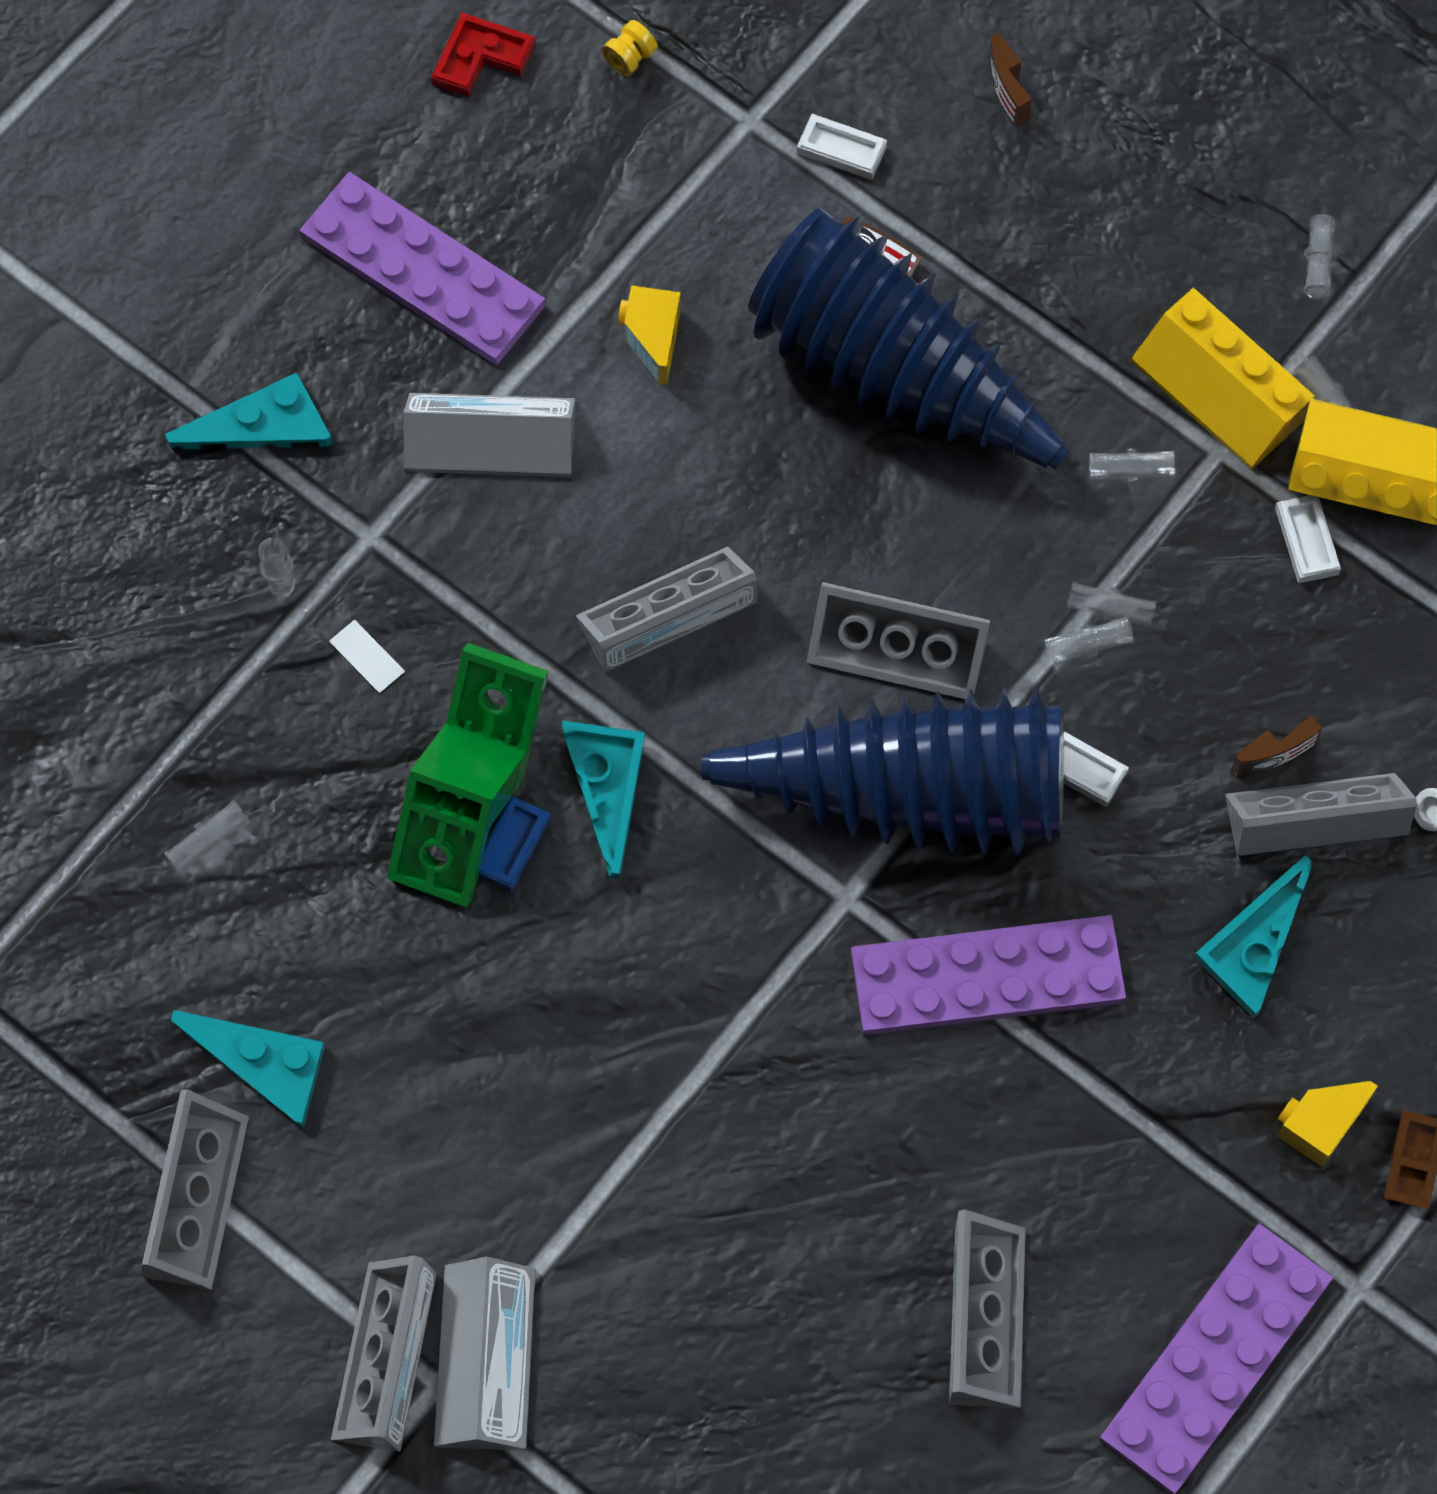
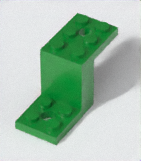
[386,643,549,908]

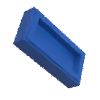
[478,796,551,892]

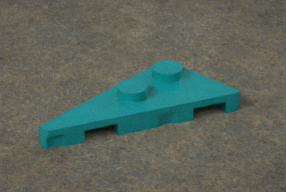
[165,373,333,449]
[562,721,645,879]
[1194,855,1312,1018]
[171,1010,325,1127]

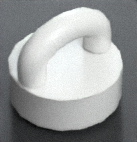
[1414,788,1437,831]

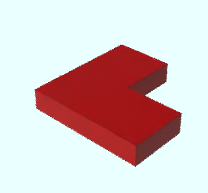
[431,12,536,97]

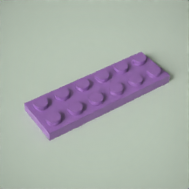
[299,172,546,366]
[851,915,1126,1036]
[1099,1223,1333,1494]

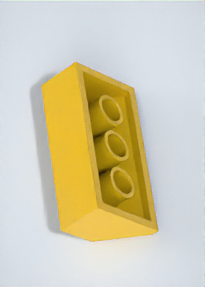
[1131,288,1315,470]
[1288,398,1437,525]

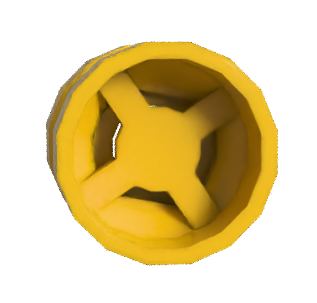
[601,20,658,77]

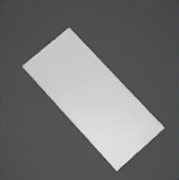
[329,620,405,693]

